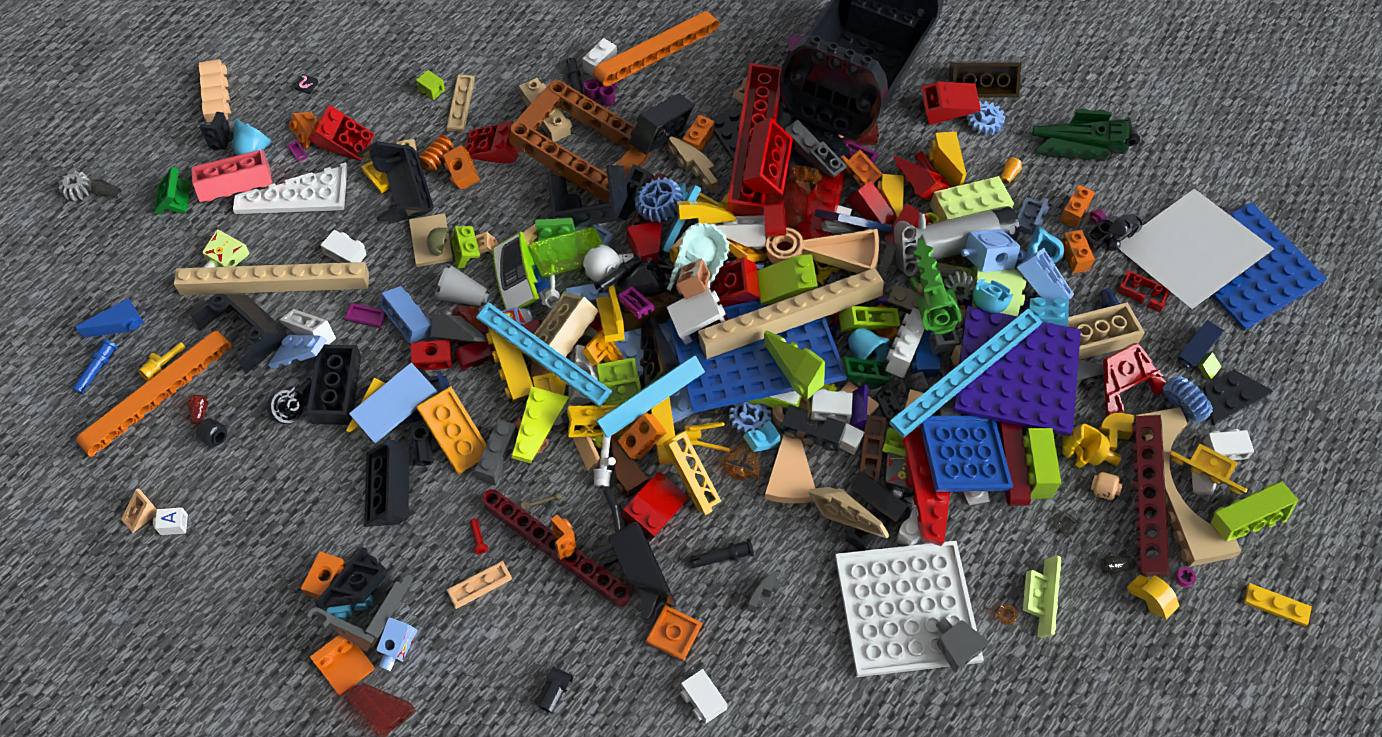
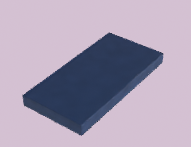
[814,209,894,233]

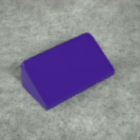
[849,385,868,429]

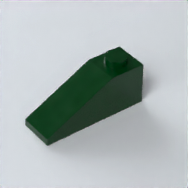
[842,357,891,389]

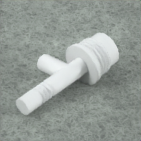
[593,434,616,487]

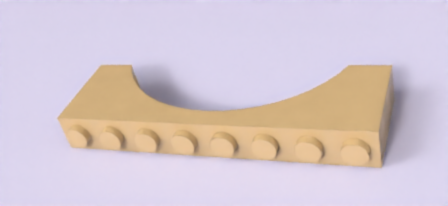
[1134,407,1241,567]

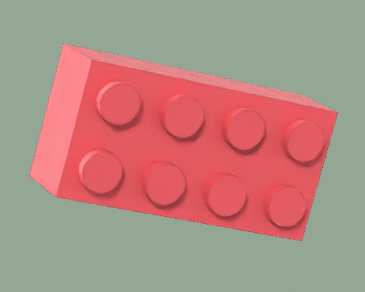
[192,149,272,202]

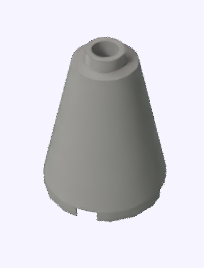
[434,264,489,306]

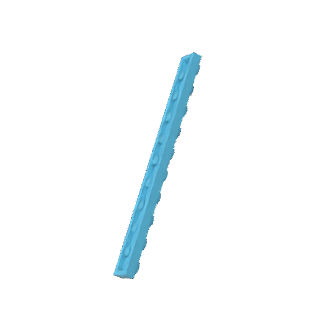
[889,309,1042,438]

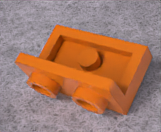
[289,112,317,149]
[551,514,576,560]

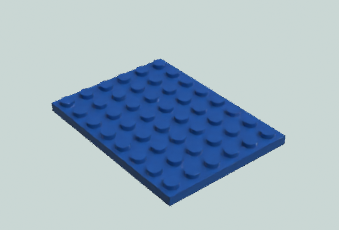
[667,300,847,413]

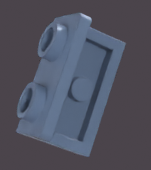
[1017,197,1049,235]

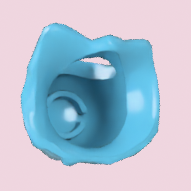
[232,119,271,155]
[1027,227,1064,263]
[848,328,890,362]

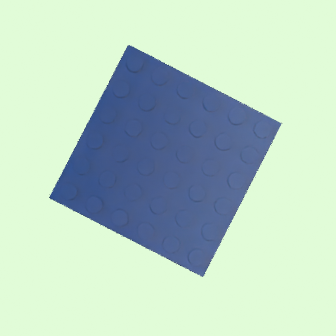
[1211,202,1327,331]

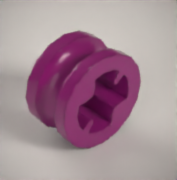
[1175,567,1196,587]

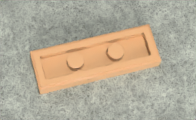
[447,561,512,609]

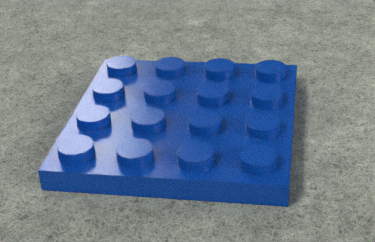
[920,416,1013,492]

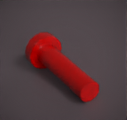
[470,518,488,555]

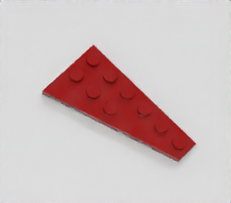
[902,427,950,547]

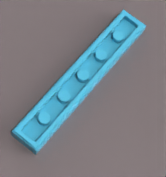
[596,355,705,438]

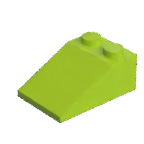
[757,254,818,305]

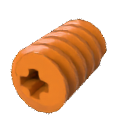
[419,134,455,172]

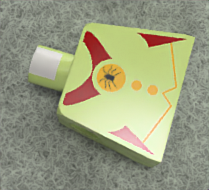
[203,230,250,268]

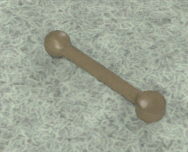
[521,493,562,510]

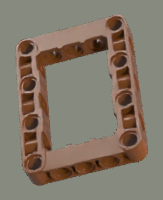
[509,80,652,202]

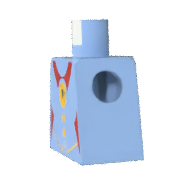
[377,617,418,671]

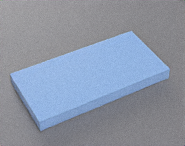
[349,363,437,443]

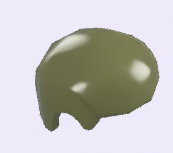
[426,227,449,256]

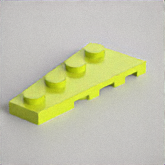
[511,386,569,464]

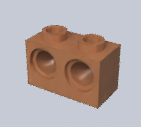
[676,258,711,299]

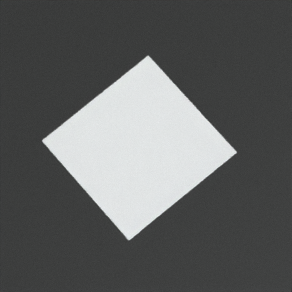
[1119,189,1274,309]

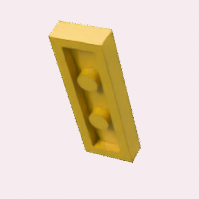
[1244,583,1312,627]

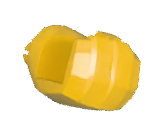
[1062,424,1121,468]

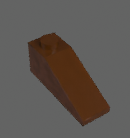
[611,434,648,498]

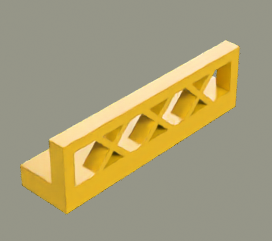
[596,284,625,343]
[567,405,648,437]
[663,431,721,515]

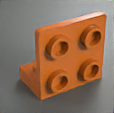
[310,634,375,696]

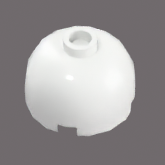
[583,245,621,282]

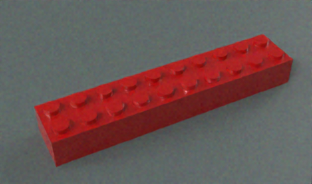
[727,63,782,216]

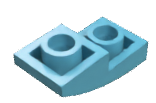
[327,595,373,621]

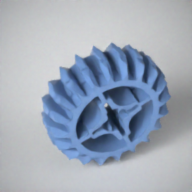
[635,177,684,223]
[1163,375,1213,423]

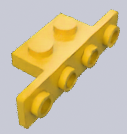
[1169,444,1248,495]

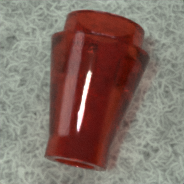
[188,395,209,424]

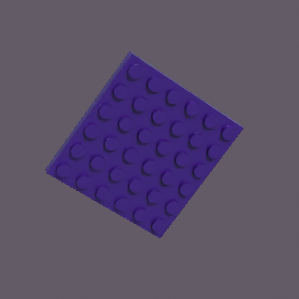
[953,306,1081,436]

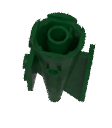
[1032,109,1129,162]

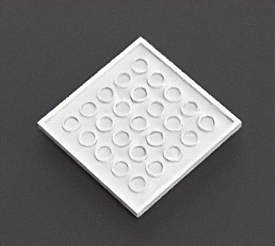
[835,541,983,677]

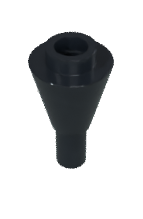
[1124,119,1140,146]

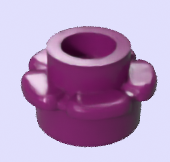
[1090,209,1107,224]

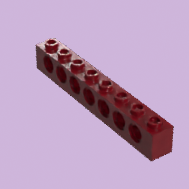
[1132,415,1169,577]

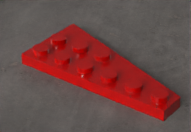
[776,169,846,251]

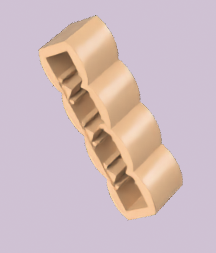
[199,59,231,123]

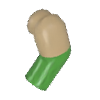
[908,276,923,294]

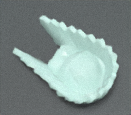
[667,223,729,291]

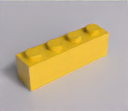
[486,327,533,402]

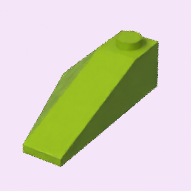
[764,330,825,399]

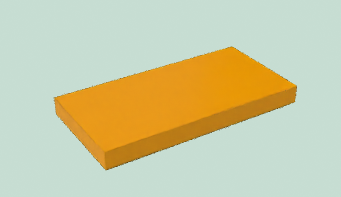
[416,386,486,475]

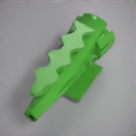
[914,239,962,334]

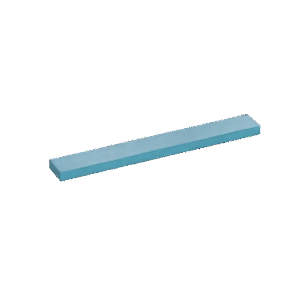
[476,302,612,407]

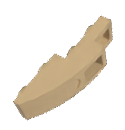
[667,137,718,193]

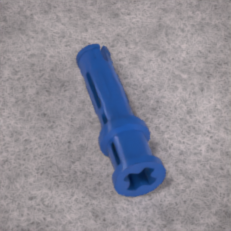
[72,339,118,394]

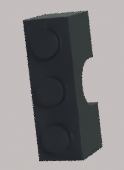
[781,405,846,452]

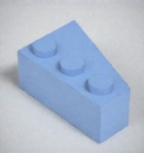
[1017,248,1074,300]

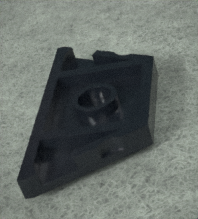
[1203,369,1273,426]
[315,547,387,609]

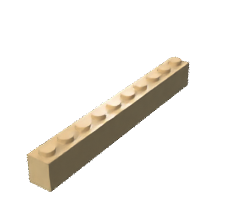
[174,262,369,295]
[698,268,884,359]

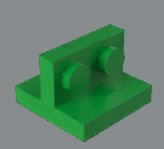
[154,166,191,215]

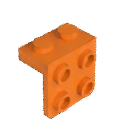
[841,150,882,188]

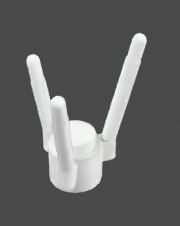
[538,265,567,308]

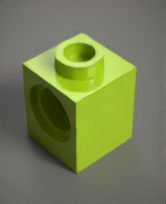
[416,70,445,100]

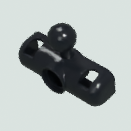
[1106,214,1143,251]

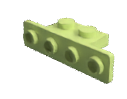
[1023,556,1061,638]

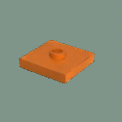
[646,605,702,662]

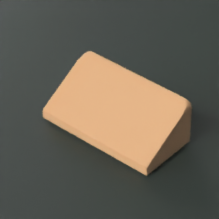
[573,426,600,471]

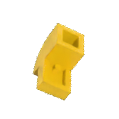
[1098,413,1134,452]
[1127,574,1179,620]

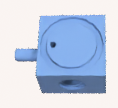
[961,229,1020,272]

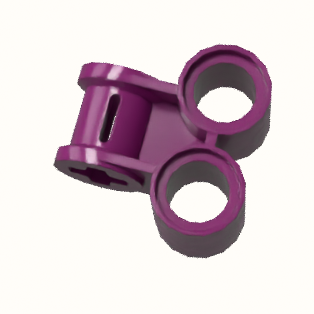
[584,79,618,106]

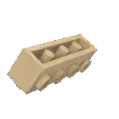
[519,78,572,142]

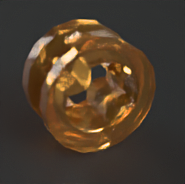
[997,604,1018,625]

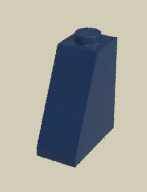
[1178,319,1224,369]

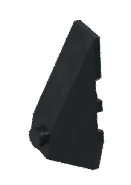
[639,317,679,390]

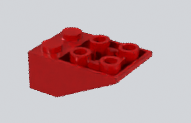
[921,82,981,125]
[308,105,375,161]
[465,121,519,164]
[893,156,952,201]

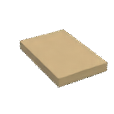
[409,213,453,267]

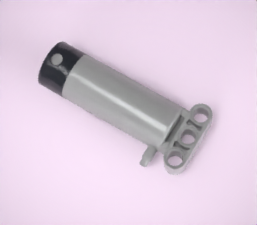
[894,206,1020,276]

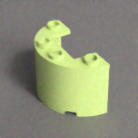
[972,265,1026,316]

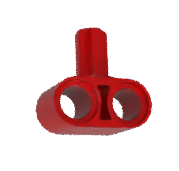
[764,202,786,238]

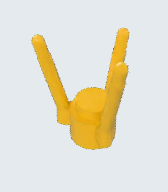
[685,422,730,452]

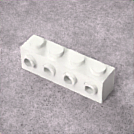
[885,308,925,378]

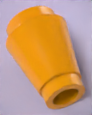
[1000,157,1022,184]

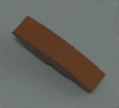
[858,415,886,481]

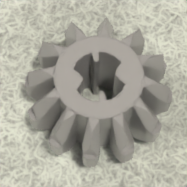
[58,170,92,202]
[944,271,975,303]

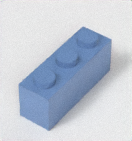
[379,286,432,344]

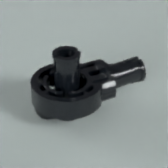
[267,378,312,424]

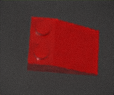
[709,257,760,307]
[620,471,689,541]

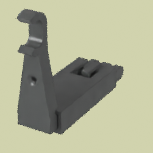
[306,575,413,651]

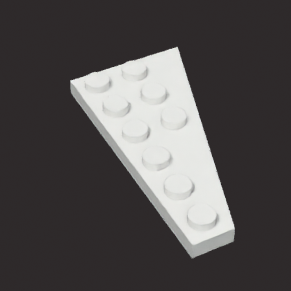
[233,162,347,214]

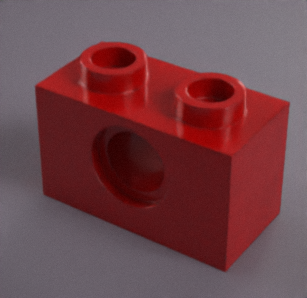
[411,339,452,370]

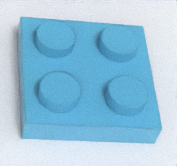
[1029,297,1069,326]

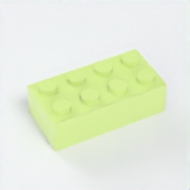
[930,176,1014,222]

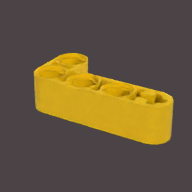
[650,397,675,466]

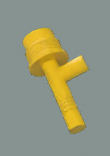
[138,342,186,382]

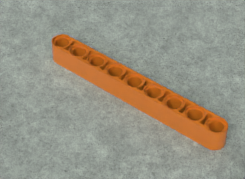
[593,11,720,86]
[76,331,232,456]

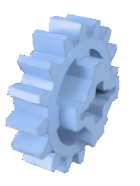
[966,101,1005,136]
[729,401,771,435]

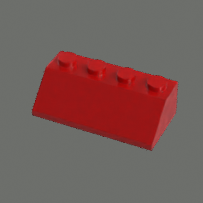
[743,118,793,196]

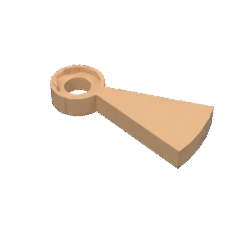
[766,228,879,274]
[765,395,815,503]

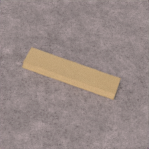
[446,74,475,132]

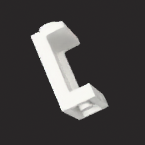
[667,286,726,345]

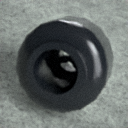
[196,418,227,447]

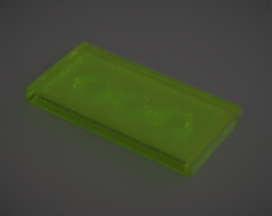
[528,227,603,278]

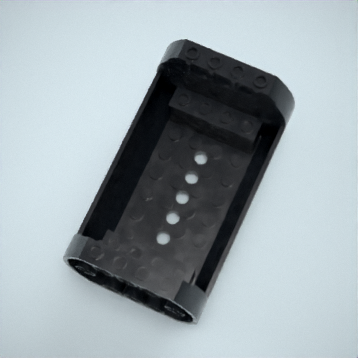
[779,0,944,140]

